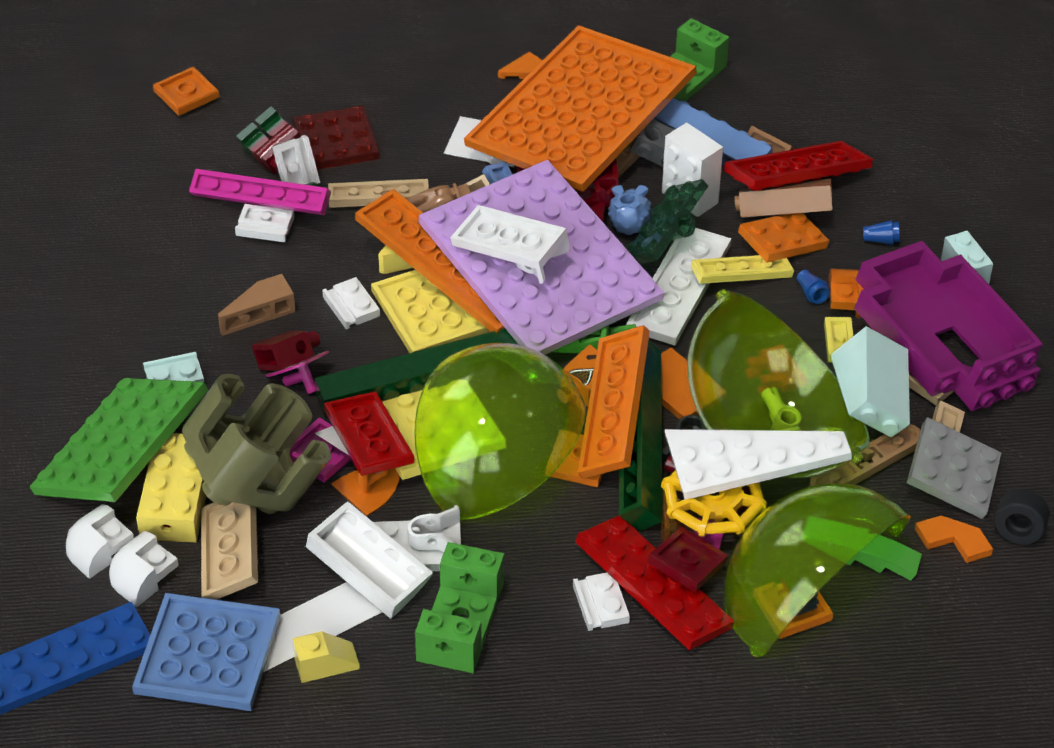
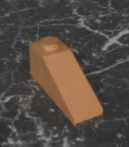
[218,274,295,336]

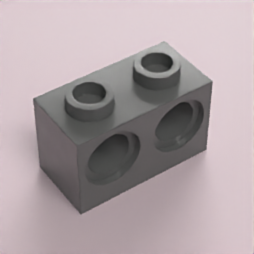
[630,119,674,167]

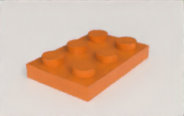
[738,213,830,262]

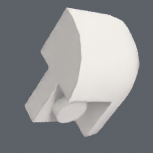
[66,504,134,579]
[109,531,179,607]

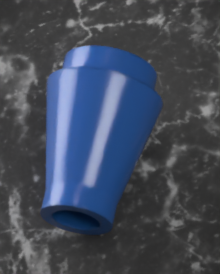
[863,220,900,245]
[797,270,830,304]

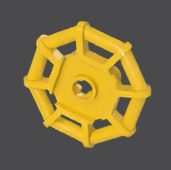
[661,470,767,537]

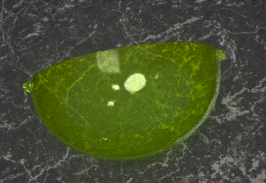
[688,289,870,479]
[414,343,585,520]
[723,483,910,657]

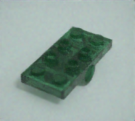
[626,179,708,264]

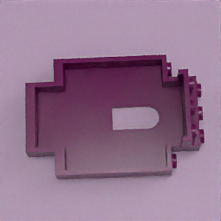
[854,241,1043,411]

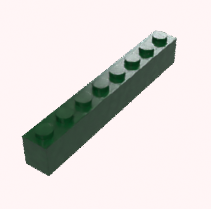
[315,328,530,419]
[619,340,662,532]

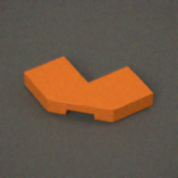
[915,515,993,563]

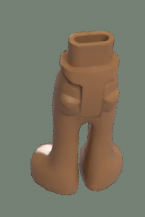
[381,183,471,213]

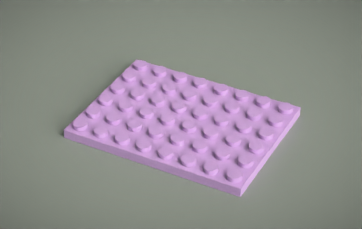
[418,160,664,361]

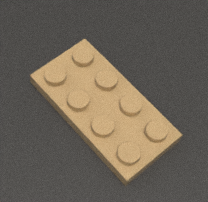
[201,502,258,600]

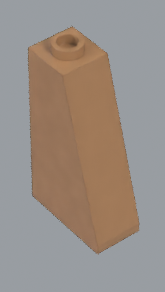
[735,179,833,217]

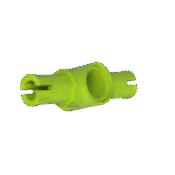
[761,387,802,431]

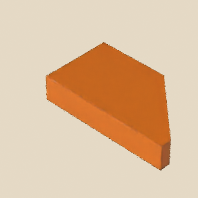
[498,52,543,79]

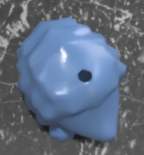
[608,185,651,235]

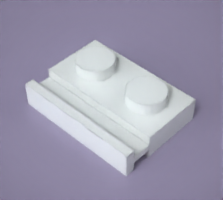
[272,135,320,184]
[235,204,294,242]
[322,277,380,329]
[573,572,630,631]

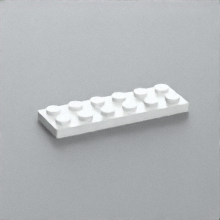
[626,224,731,345]

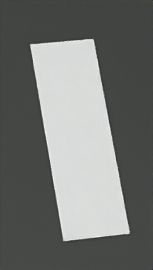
[263,582,382,672]

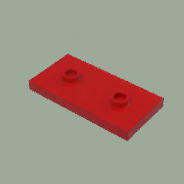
[324,391,414,476]

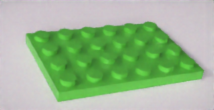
[30,378,208,502]

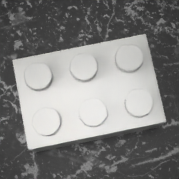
[662,123,723,217]

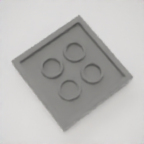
[907,417,1001,519]

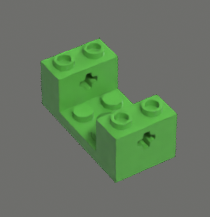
[670,18,729,102]
[415,542,504,673]

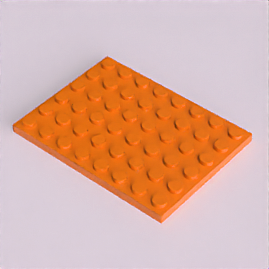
[463,25,697,192]

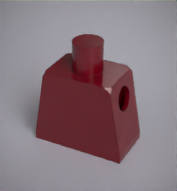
[251,330,320,370]

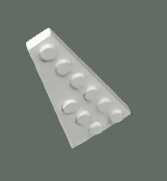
[664,429,852,500]

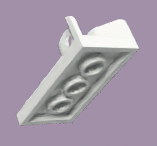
[450,205,570,284]
[373,505,461,571]

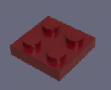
[647,526,729,592]

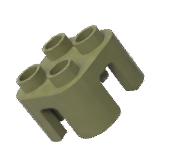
[182,374,331,514]

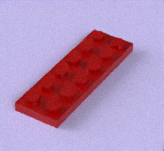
[724,141,873,191]
[575,515,734,651]

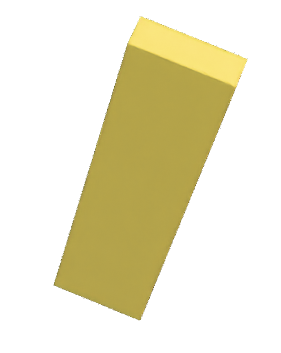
[690,255,794,284]

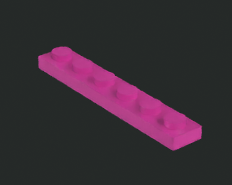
[189,169,331,215]

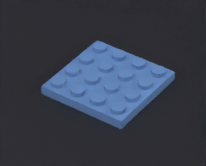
[132,593,280,711]

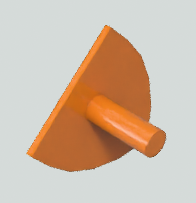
[332,468,400,517]

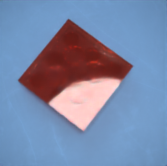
[293,105,379,169]

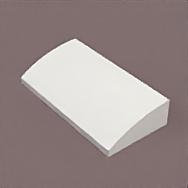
[306,501,433,619]

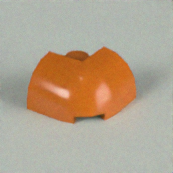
[828,268,864,318]

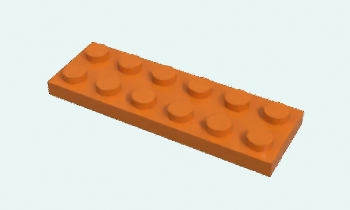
[578,325,650,479]

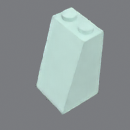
[831,326,910,438]

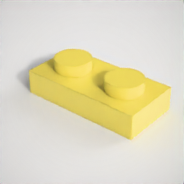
[824,317,853,362]

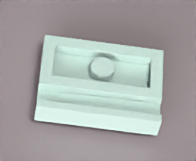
[143,352,204,382]

